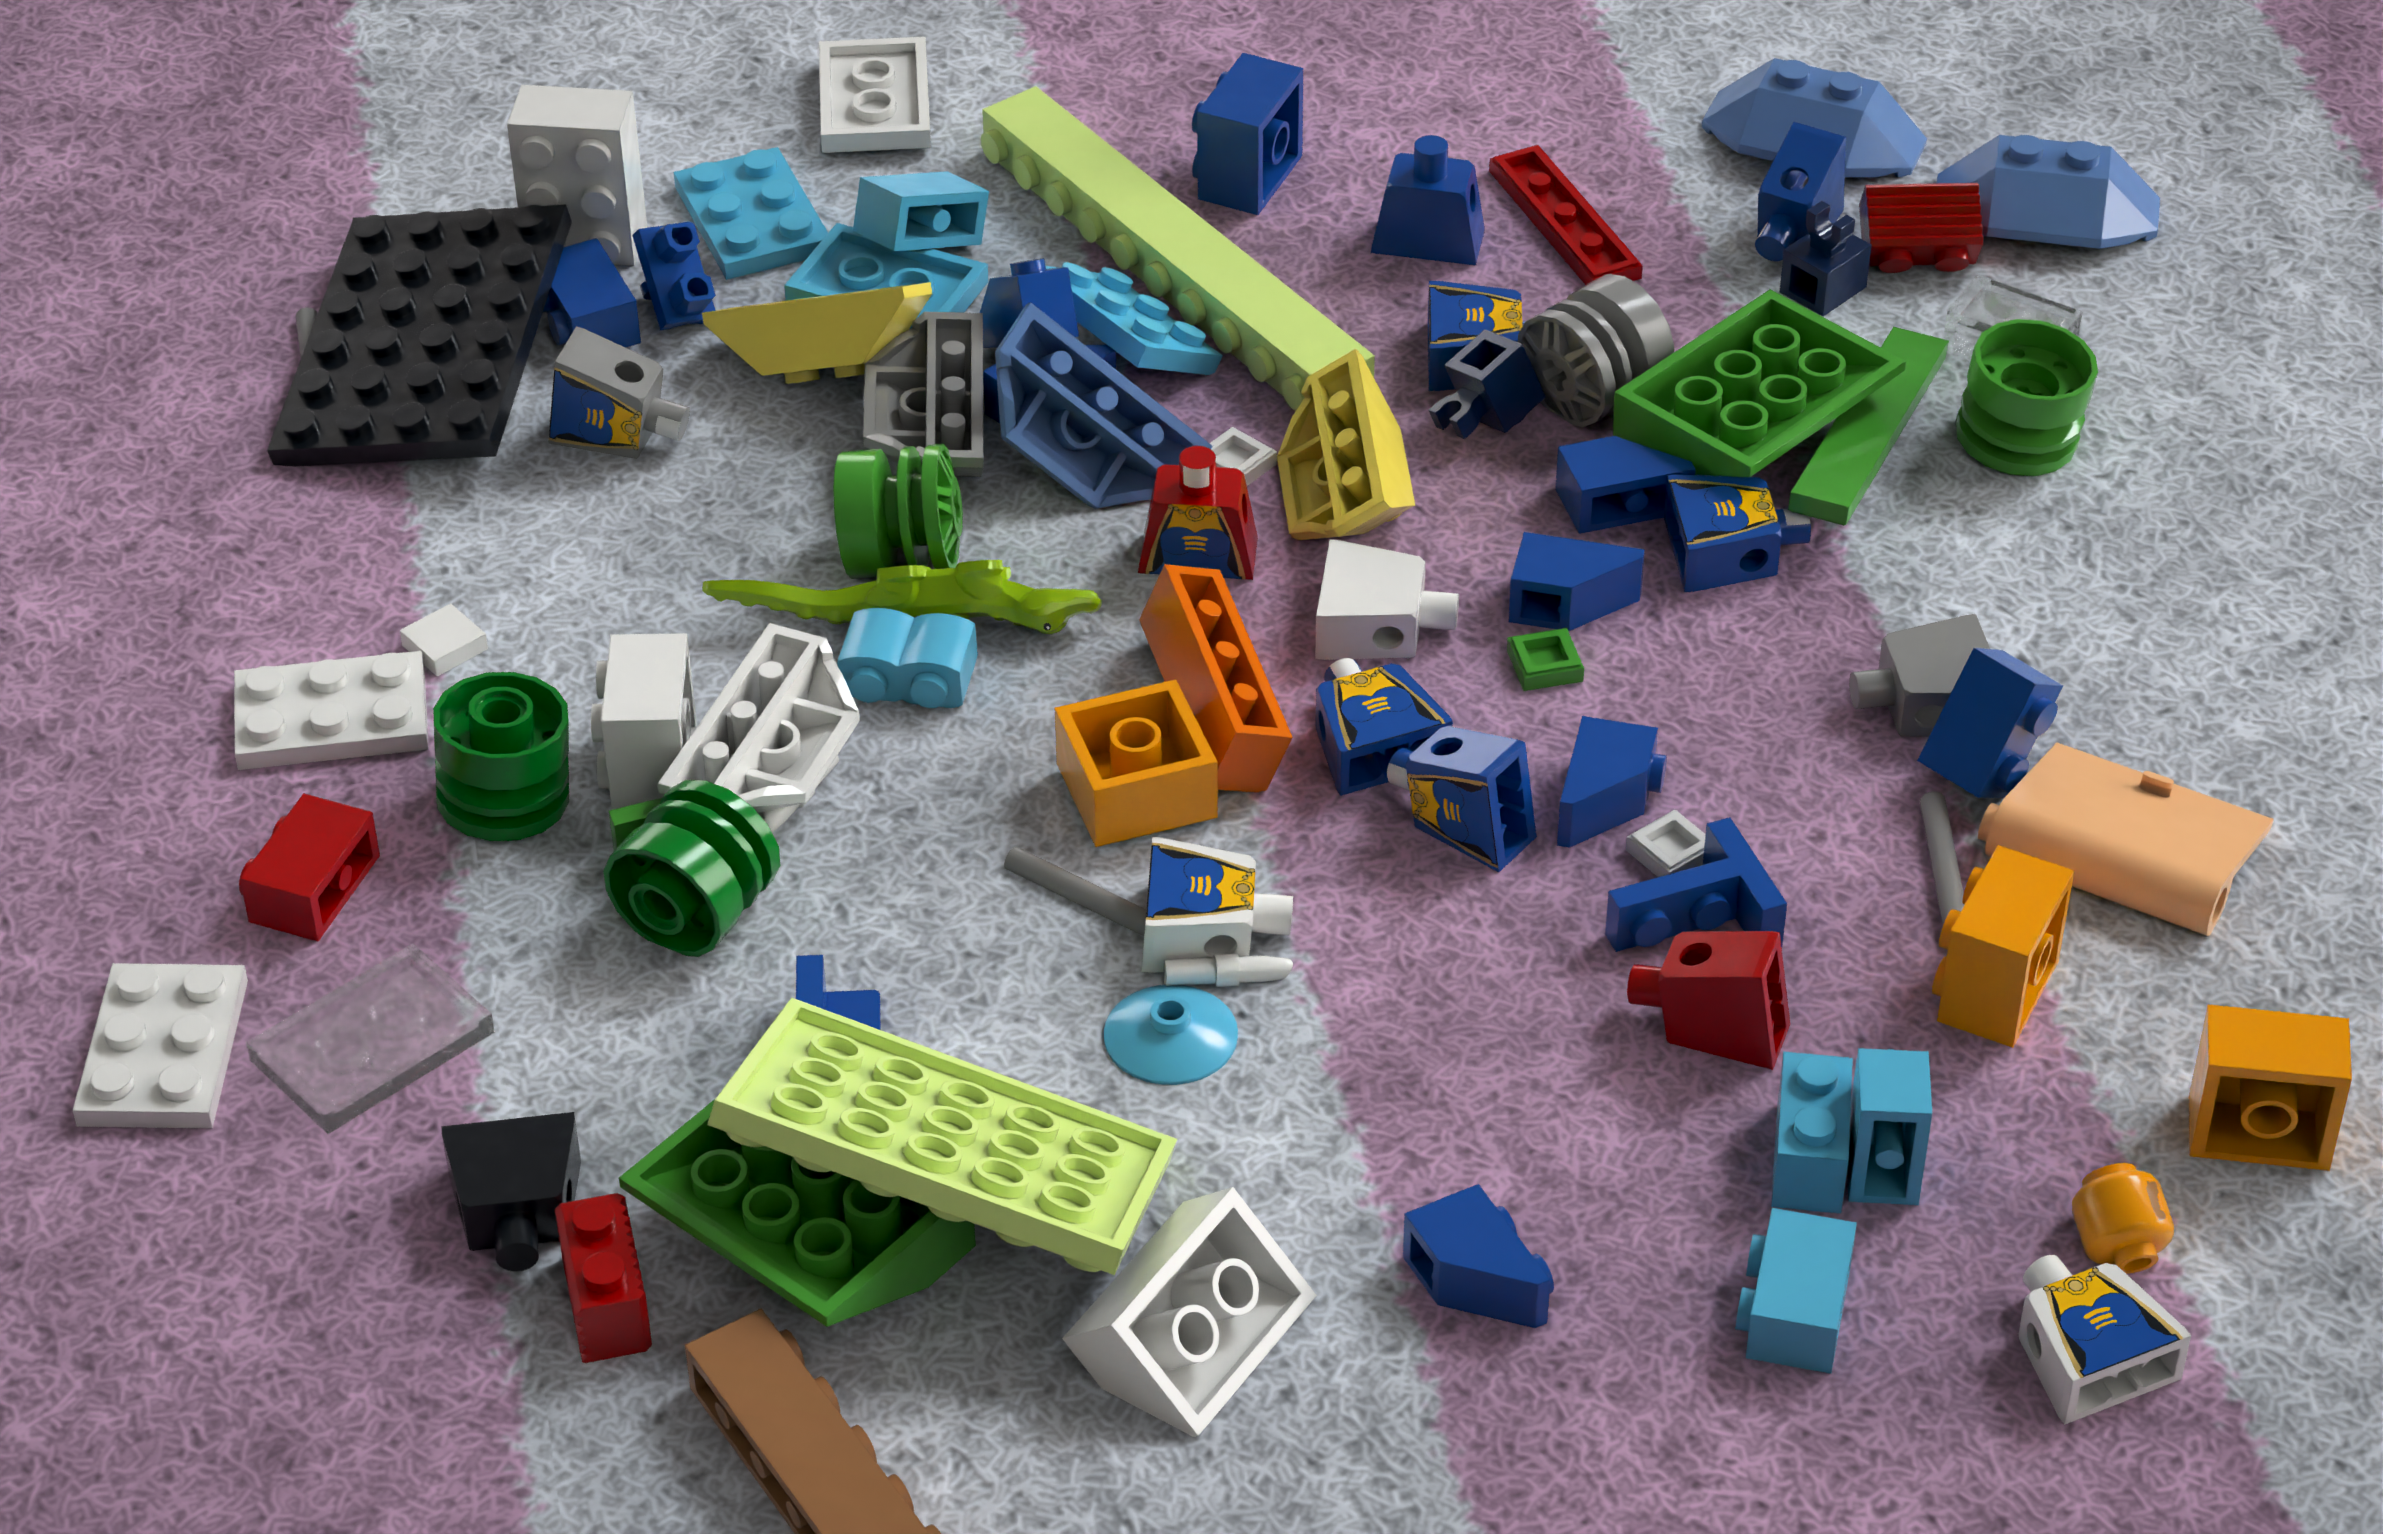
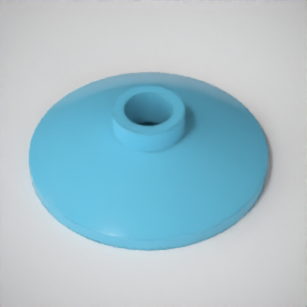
[1104,985,1238,1085]

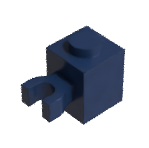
[1779,201,1872,316]
[1428,329,1546,439]

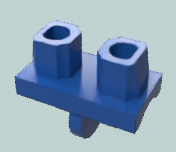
[632,222,716,331]

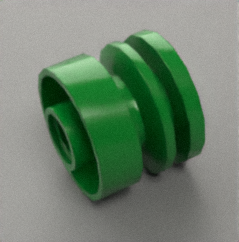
[433,672,569,841]
[603,780,781,957]

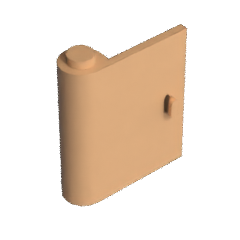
[1978,742,2274,936]

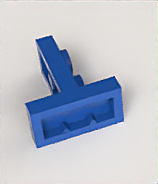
[1605,817,1787,952]

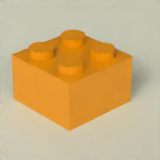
[1054,679,1218,847]
[1932,845,2075,1048]
[2189,1004,2352,1171]

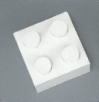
[591,633,697,810]

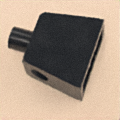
[441,1112,581,1272]

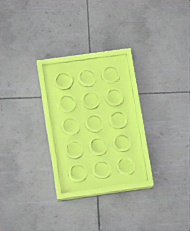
[707,997,1177,1275]

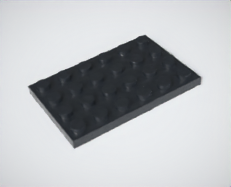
[267,204,572,467]

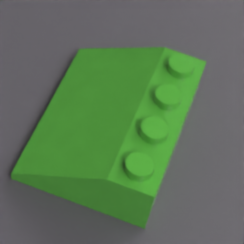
[1613,289,1906,477]
[619,1099,976,1327]

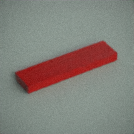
[1489,145,1643,285]

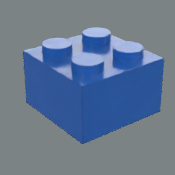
[1192,53,1304,215]

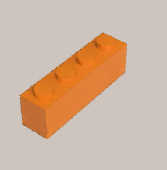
[1139,564,1293,793]

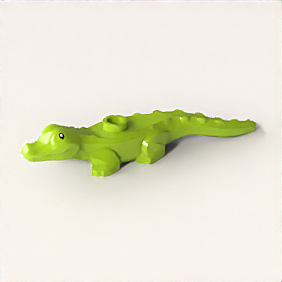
[702,560,1102,635]

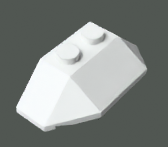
[658,623,860,813]

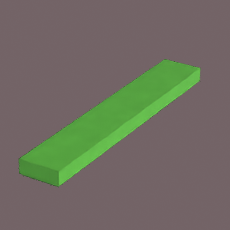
[1788,327,1949,526]

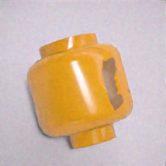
[2072,1163,2174,1274]

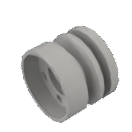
[1518,274,1674,427]

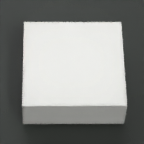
[1210,427,1277,486]
[400,603,488,676]
[1626,810,1705,877]

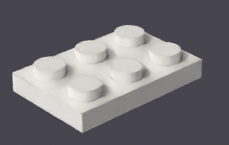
[819,37,931,153]
[234,651,429,770]
[73,963,248,1128]

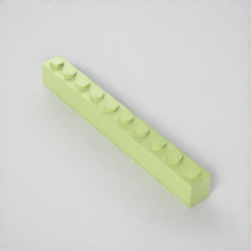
[981,86,1375,411]

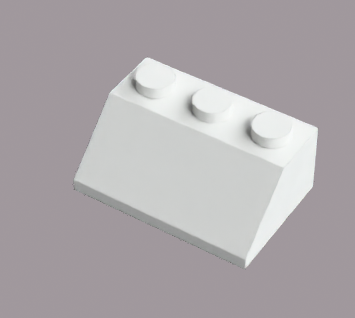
[1062,1187,1317,1437]

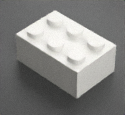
[507,85,647,266]

